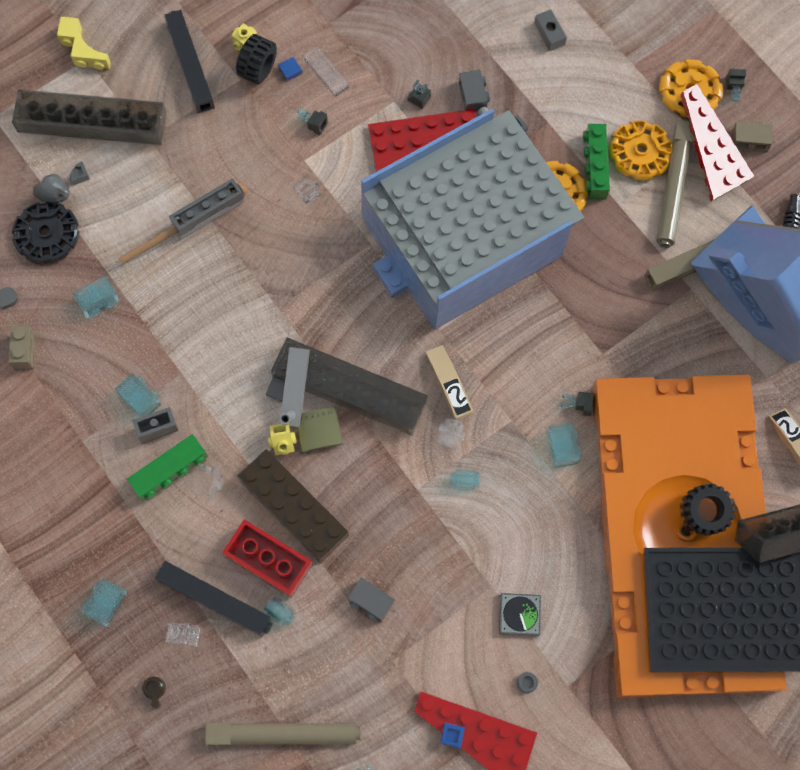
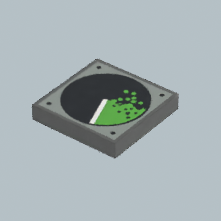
[499,593,541,636]

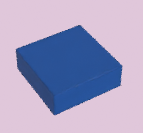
[278,57,302,81]
[440,723,465,748]

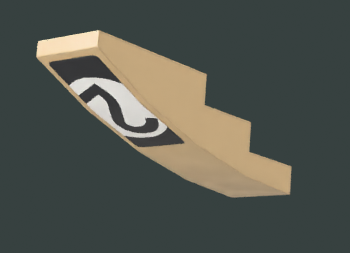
[425,345,474,420]
[768,408,800,465]

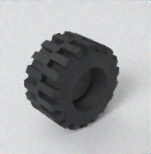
[236,34,277,85]
[680,484,736,535]

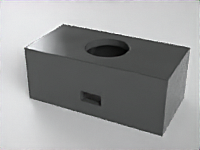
[534,9,567,51]

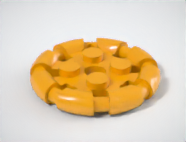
[659,59,723,118]
[609,120,673,181]
[546,161,588,211]

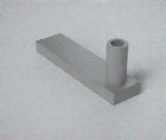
[279,347,310,427]

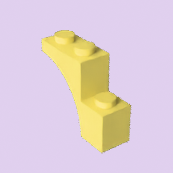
[57,17,111,70]

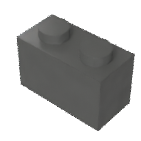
[458,70,490,112]
[132,407,179,444]
[348,578,395,622]

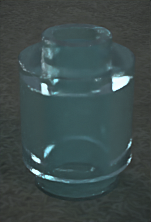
[451,470,480,489]
[264,597,295,627]

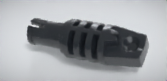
[783,194,800,229]

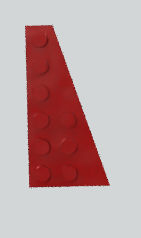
[368,109,476,172]

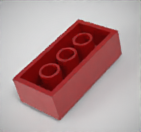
[222,519,313,598]

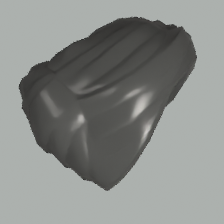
[33,174,69,202]

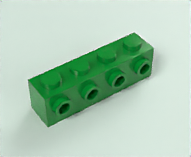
[583,124,610,200]
[127,434,208,502]

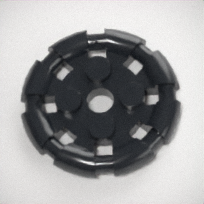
[12,202,79,264]

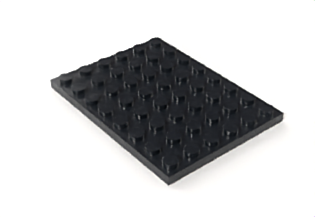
[643,548,800,672]

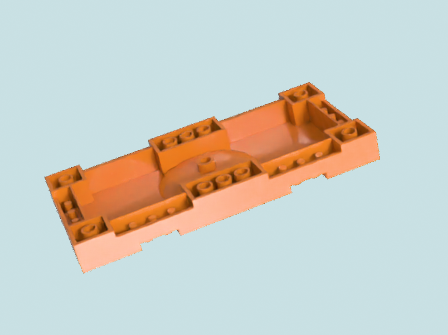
[592,374,787,698]

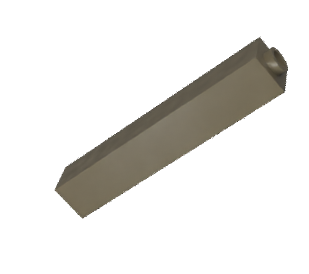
[644,239,715,291]

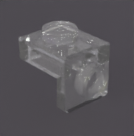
[166,622,200,647]

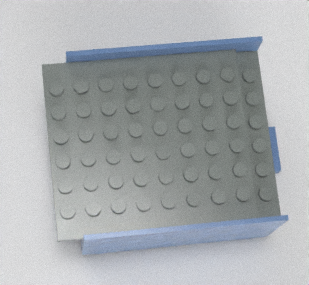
[361,108,585,329]

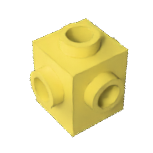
[232,23,257,51]
[268,424,297,456]

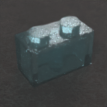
[72,276,120,318]
[115,373,161,417]
[547,422,582,468]
[82,578,127,627]

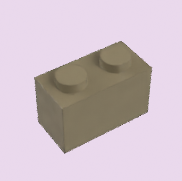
[732,121,772,152]
[9,325,35,370]

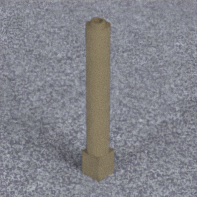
[656,119,694,248]
[205,723,360,745]

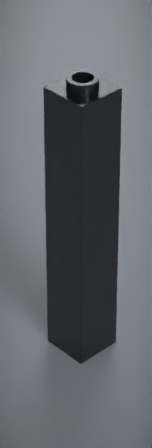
[164,10,215,113]
[155,561,273,637]

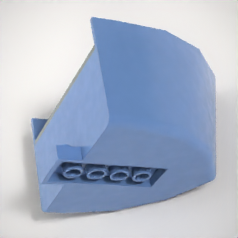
[691,206,800,363]

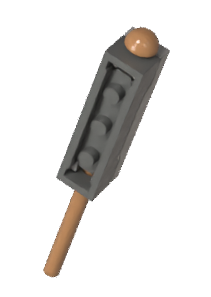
[119,178,248,265]

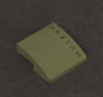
[298,407,343,453]

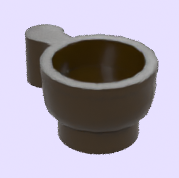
[142,677,166,709]

